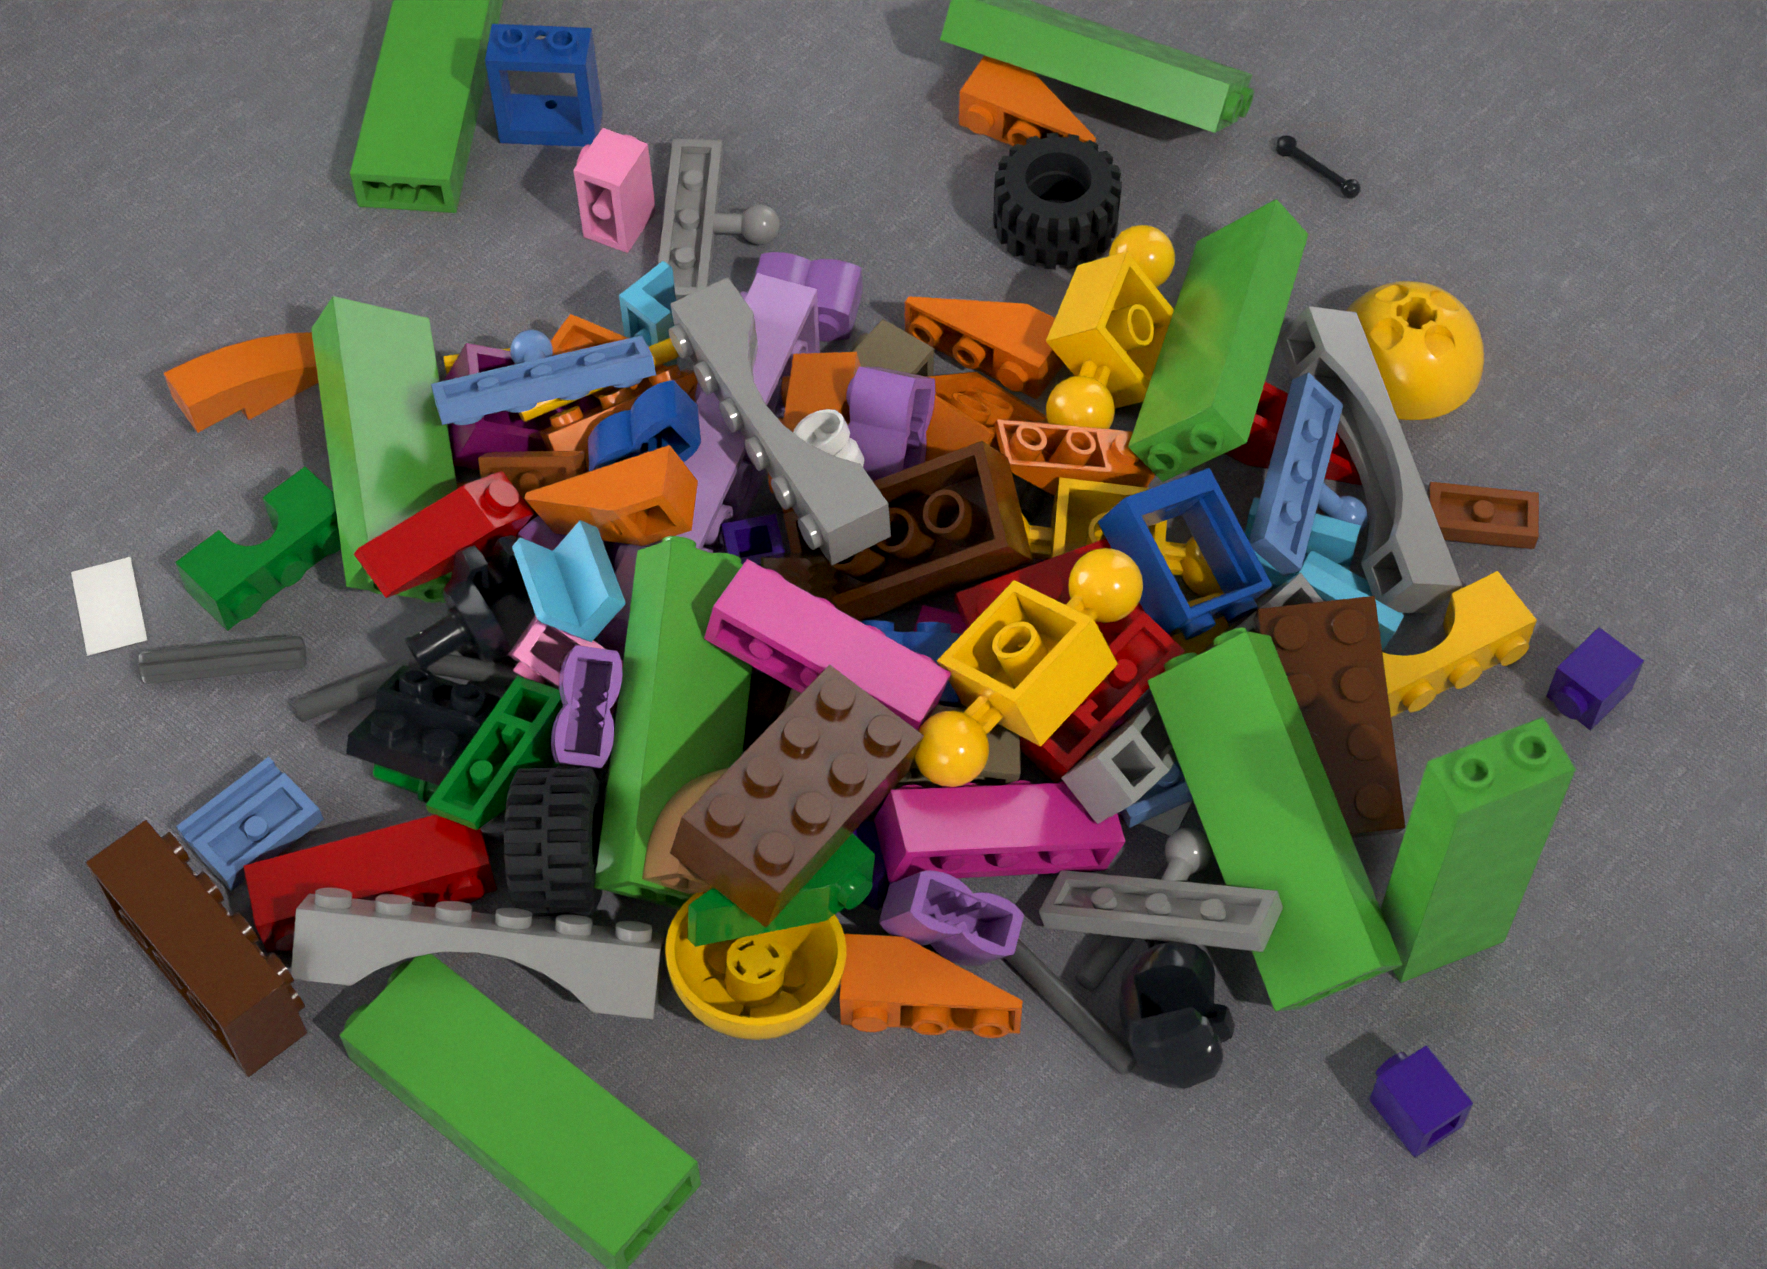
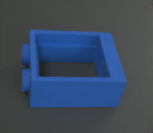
[485,24,603,147]
[1098,468,1273,640]

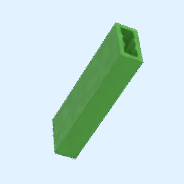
[350,0,503,213]
[940,0,1254,133]
[1128,199,1308,482]
[311,296,457,603]
[594,536,752,910]
[1147,628,1403,1011]
[1380,717,1576,983]
[340,954,701,1269]

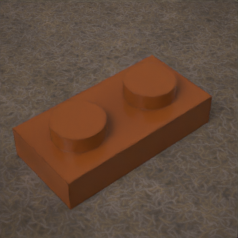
[478,451,587,510]
[1427,482,1539,549]

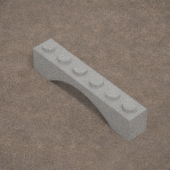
[668,277,891,566]
[1278,306,1462,614]
[1061,573,1323,824]
[291,888,666,1019]

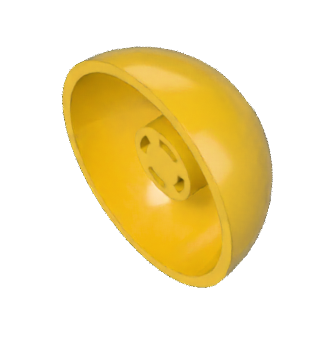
[1346,281,1484,420]
[665,891,847,1040]

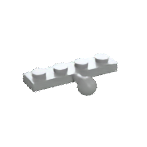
[658,139,780,301]
[1039,827,1283,952]

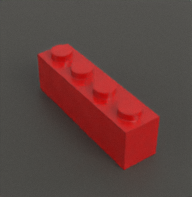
[243,814,497,953]

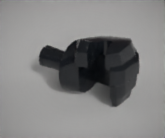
[405,535,535,671]
[1119,939,1235,1089]

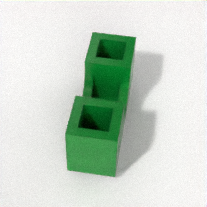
[175,466,341,631]

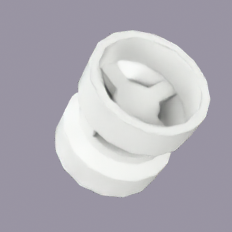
[793,409,865,467]

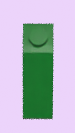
[426,675,563,830]
[688,833,875,947]

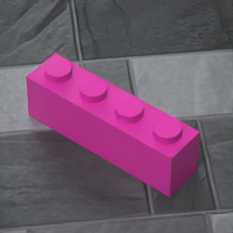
[704,559,951,731]
[874,780,1126,882]

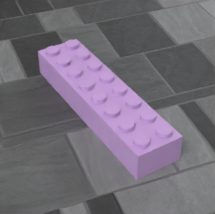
[598,273,820,661]

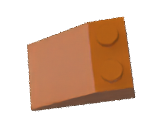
[925,372,1048,462]

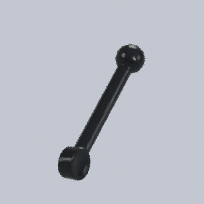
[1276,136,1361,199]

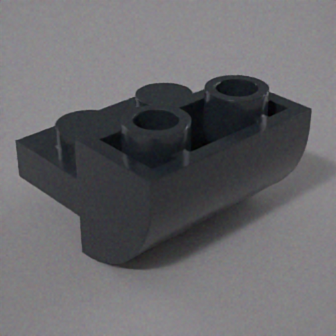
[346,665,501,785]

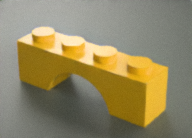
[1382,571,1537,717]

